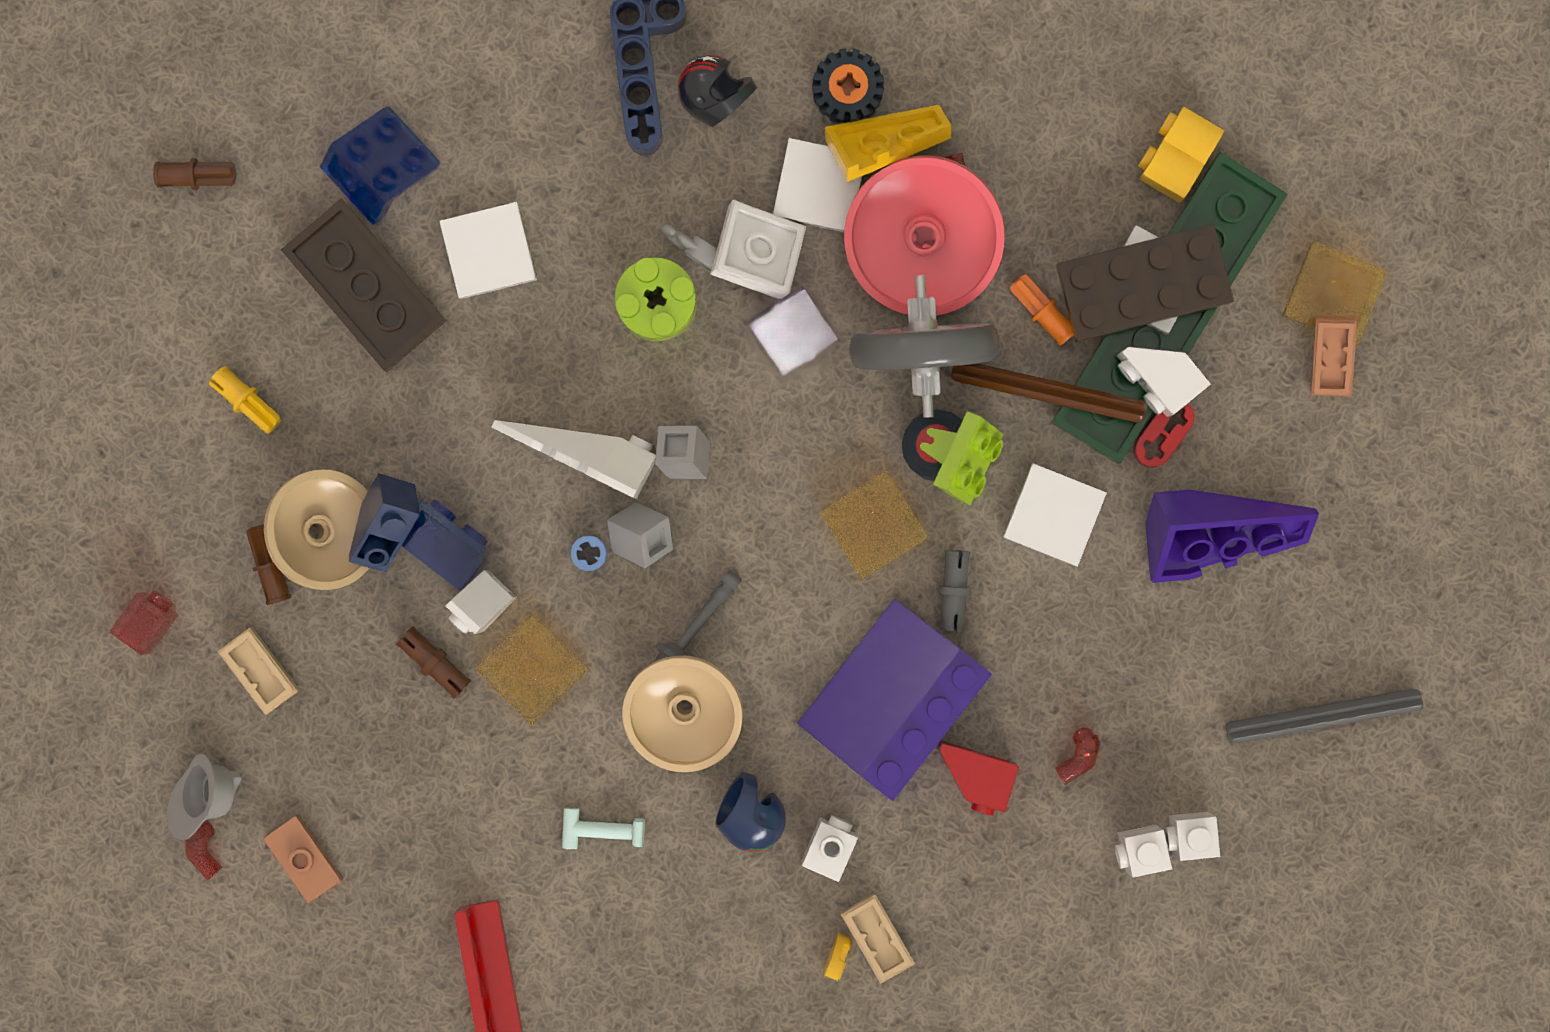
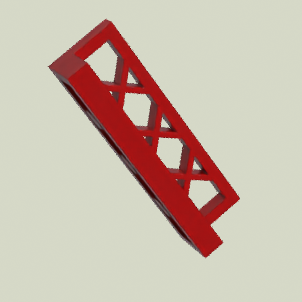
[454,899,523,1032]

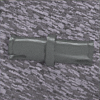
[939,550,971,632]

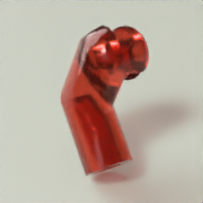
[185,820,223,881]

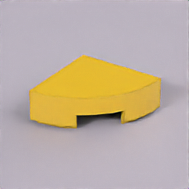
[824,932,852,981]

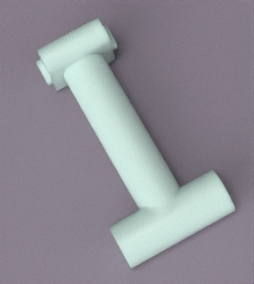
[562,808,645,849]

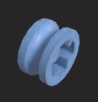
[571,536,607,571]

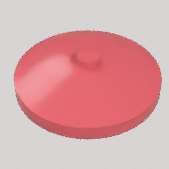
[844,155,1005,316]

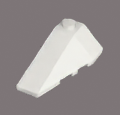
[491,420,656,499]

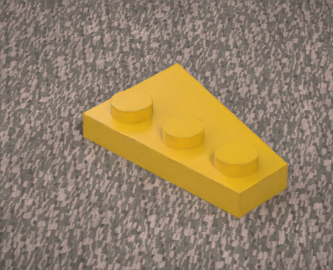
[825,105,951,182]

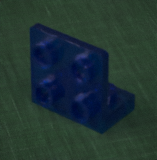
[320,106,440,225]
[402,499,490,591]

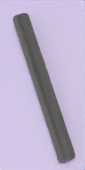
[1226,689,1423,744]

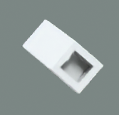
[1116,347,1211,417]
[446,570,517,634]

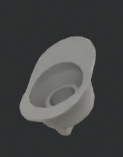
[167,753,241,840]

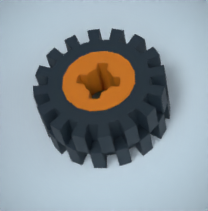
[812,48,884,123]

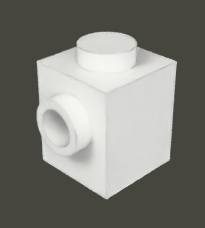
[1165,812,1220,861]
[801,815,858,882]
[1115,825,1172,878]

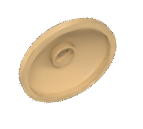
[264,469,369,590]
[622,656,743,772]

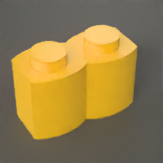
[1138,106,1225,204]

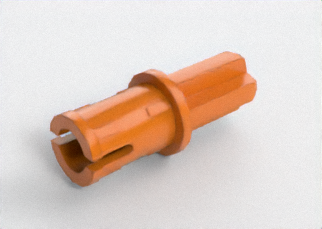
[1010,274,1074,347]

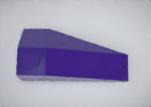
[1146,490,1319,583]

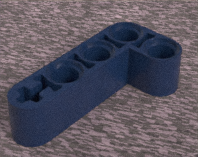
[610,0,686,156]

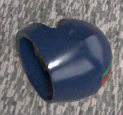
[715,772,786,852]

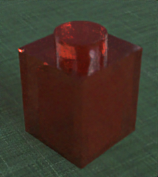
[109,590,178,655]

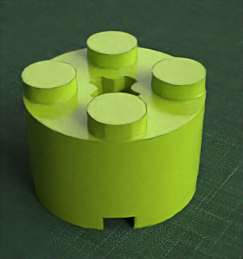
[615,258,697,342]

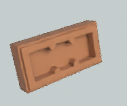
[1311,315,1357,396]
[263,815,343,904]

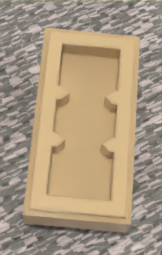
[218,627,300,715]
[840,893,915,984]

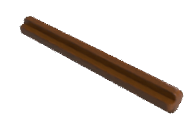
[951,363,1147,423]

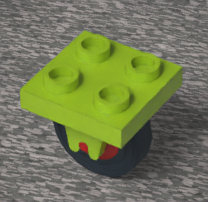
[902,409,1004,506]

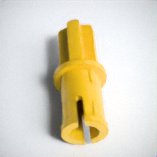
[209,366,282,434]

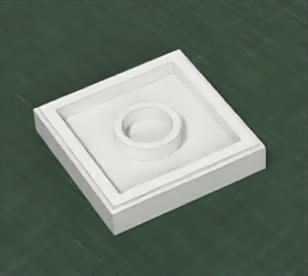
[773,138,862,232]
[710,200,806,301]
[440,202,537,299]
[1003,463,1107,567]

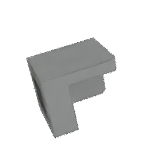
[655,426,710,479]
[607,502,673,568]

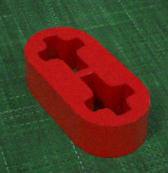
[1133,403,1194,468]

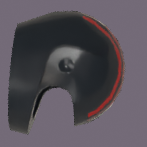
[678,55,757,127]

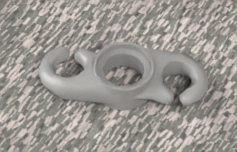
[661,224,717,271]

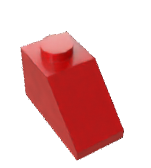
[937,740,1019,816]

